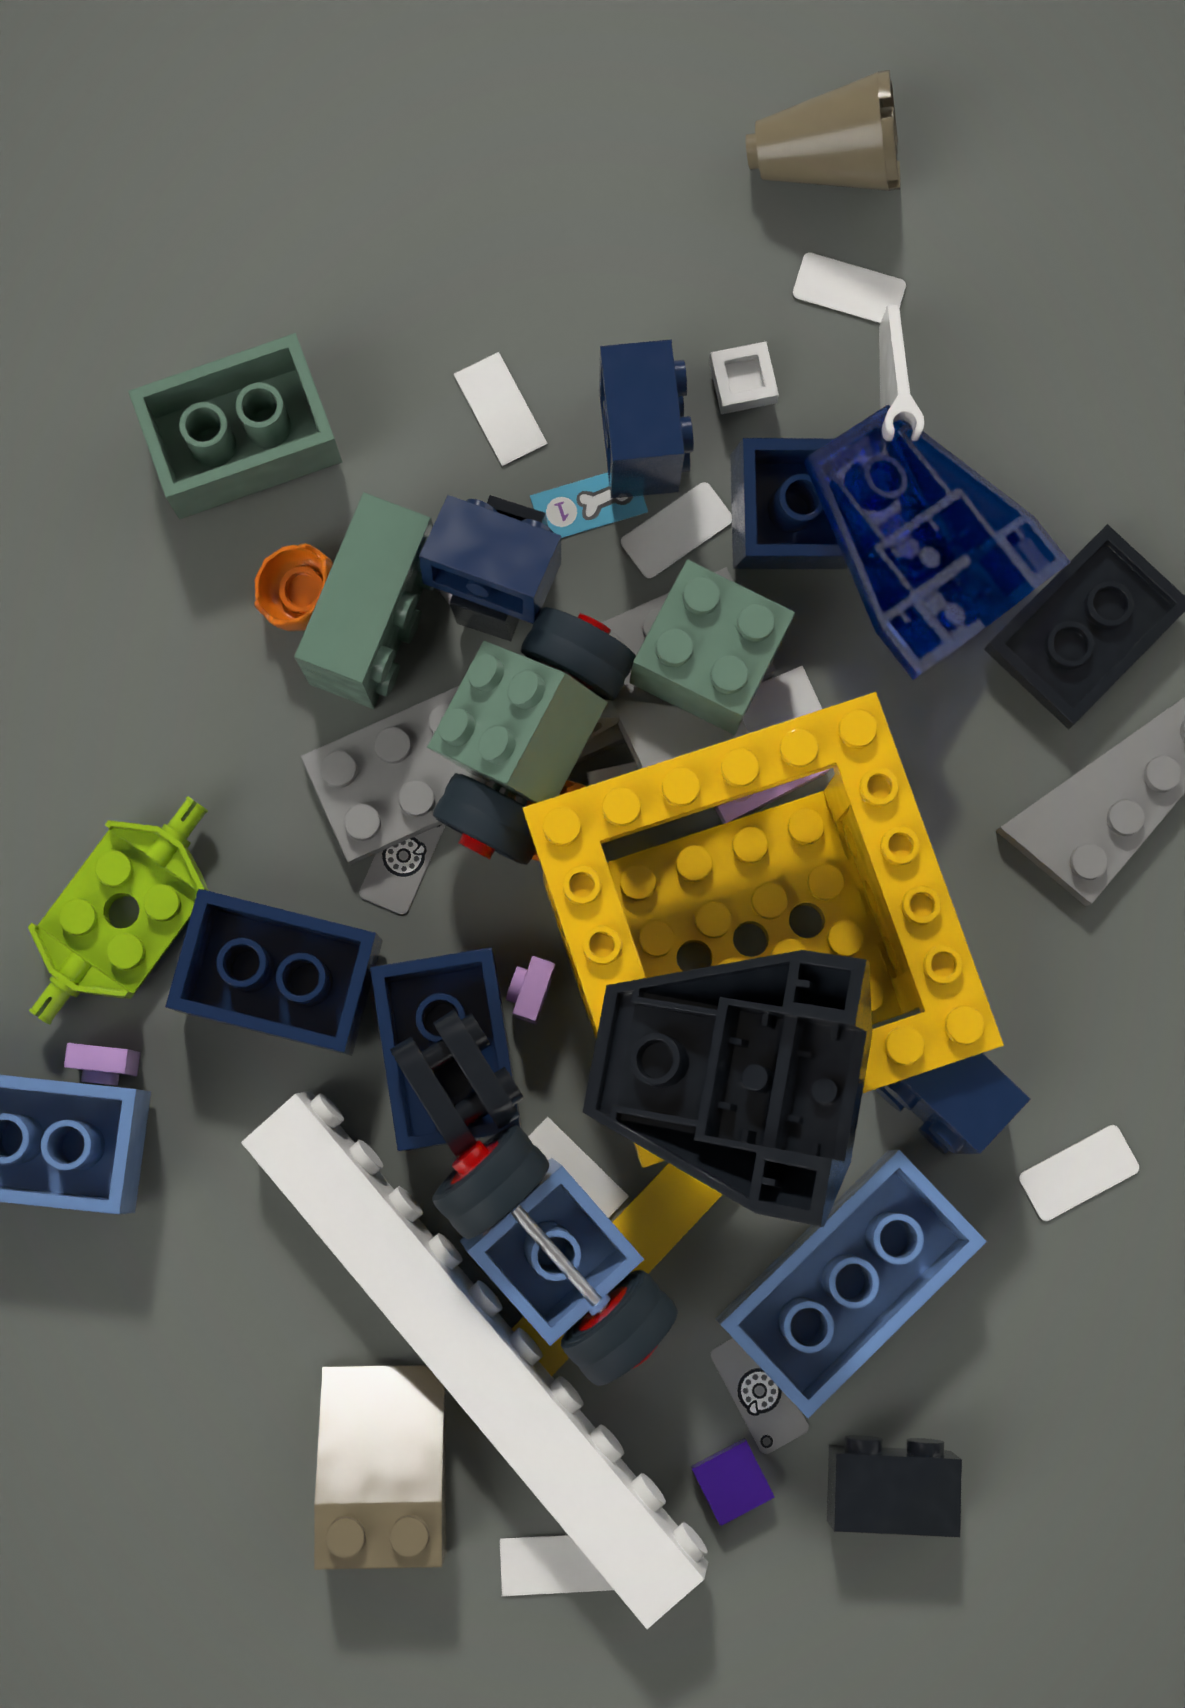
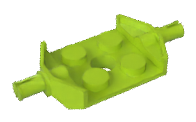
[28,796,209,1025]

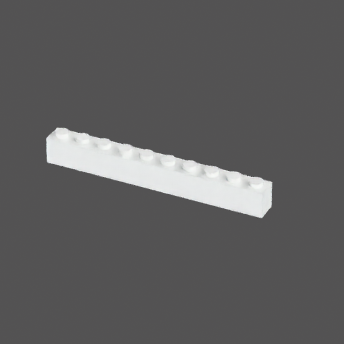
[241,1091,708,1629]

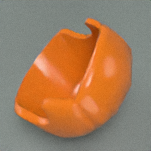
[254,543,333,632]

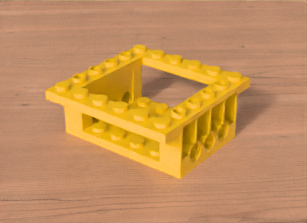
[522,692,1004,1168]

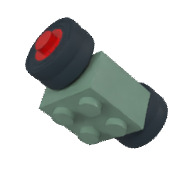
[427,607,636,865]

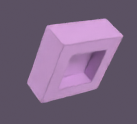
[506,956,556,1025]
[64,1043,141,1086]

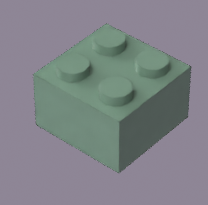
[629,559,795,735]

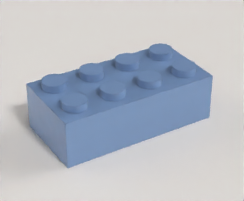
[0,1075,151,1214]
[715,1150,987,1418]

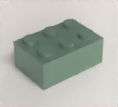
[128,333,342,520]
[294,492,434,709]

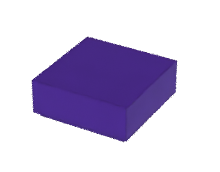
[691,1438,775,1526]

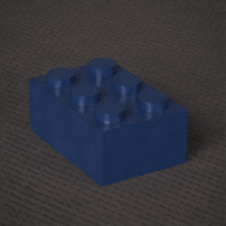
[165,888,383,1056]
[370,947,522,1151]

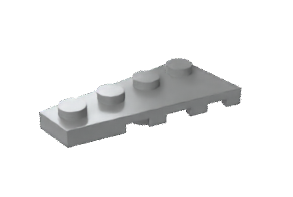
[996,697,1185,907]

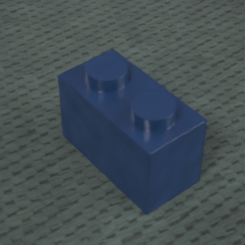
[419,495,561,624]

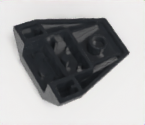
[583,950,872,1227]

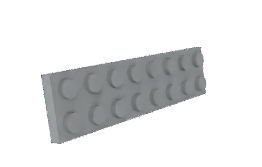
[301,567,776,865]

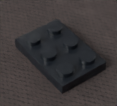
[984,524,1185,730]

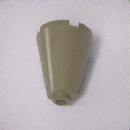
[746,70,901,191]

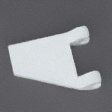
[869,305,924,472]

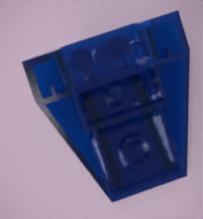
[804,405,1071,680]

